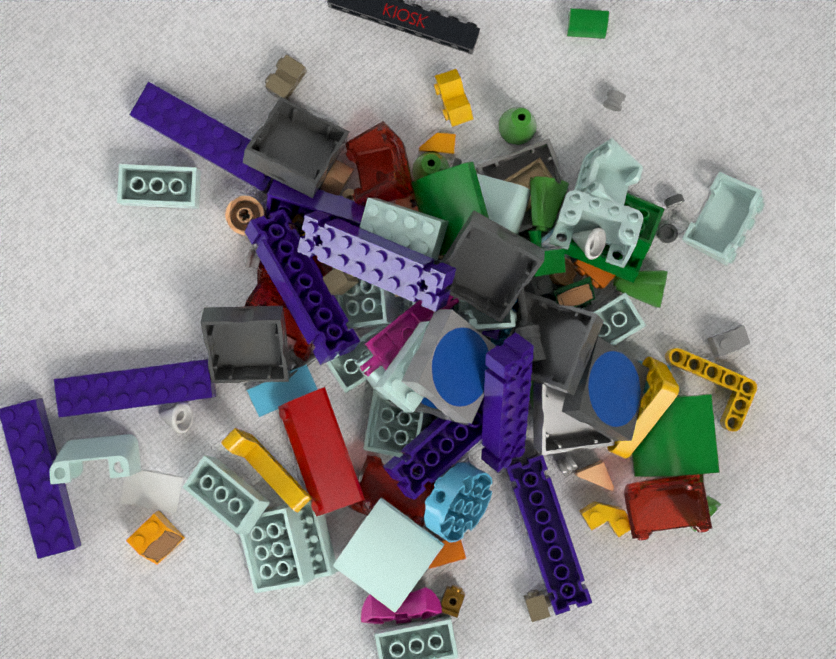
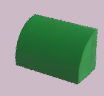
[567,8,609,39]

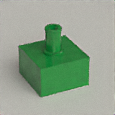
[529,230,566,276]

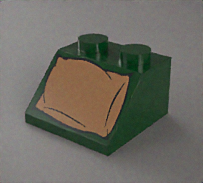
[549,277,596,309]

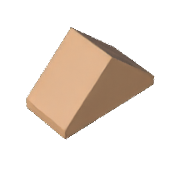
[320,160,354,195]
[575,460,614,491]

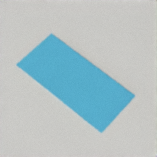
[247,364,318,417]

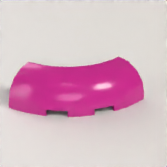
[361,587,442,624]

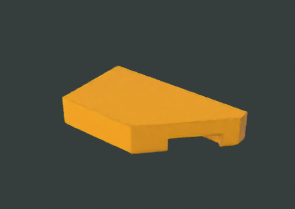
[419,133,456,154]

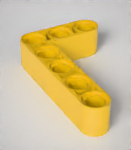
[665,348,757,432]
[607,357,679,458]
[221,428,312,513]

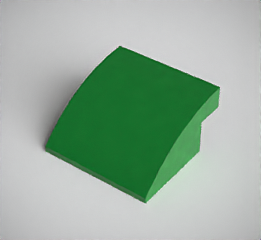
[411,162,489,255]
[563,193,665,283]
[632,394,720,477]

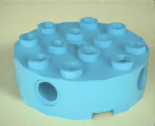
[424,462,493,543]

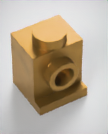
[440,585,465,618]

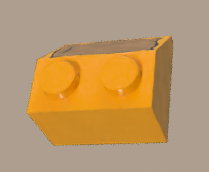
[126,510,185,565]

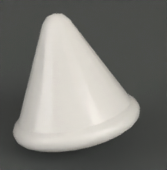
[572,227,606,260]
[160,402,193,434]

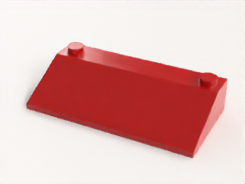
[278,387,365,517]

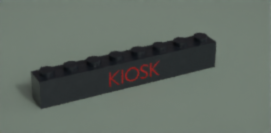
[327,0,480,55]

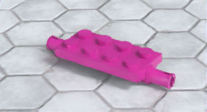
[360,295,459,377]

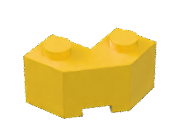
[433,69,474,127]
[579,501,635,537]

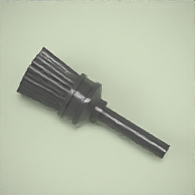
[515,288,546,363]

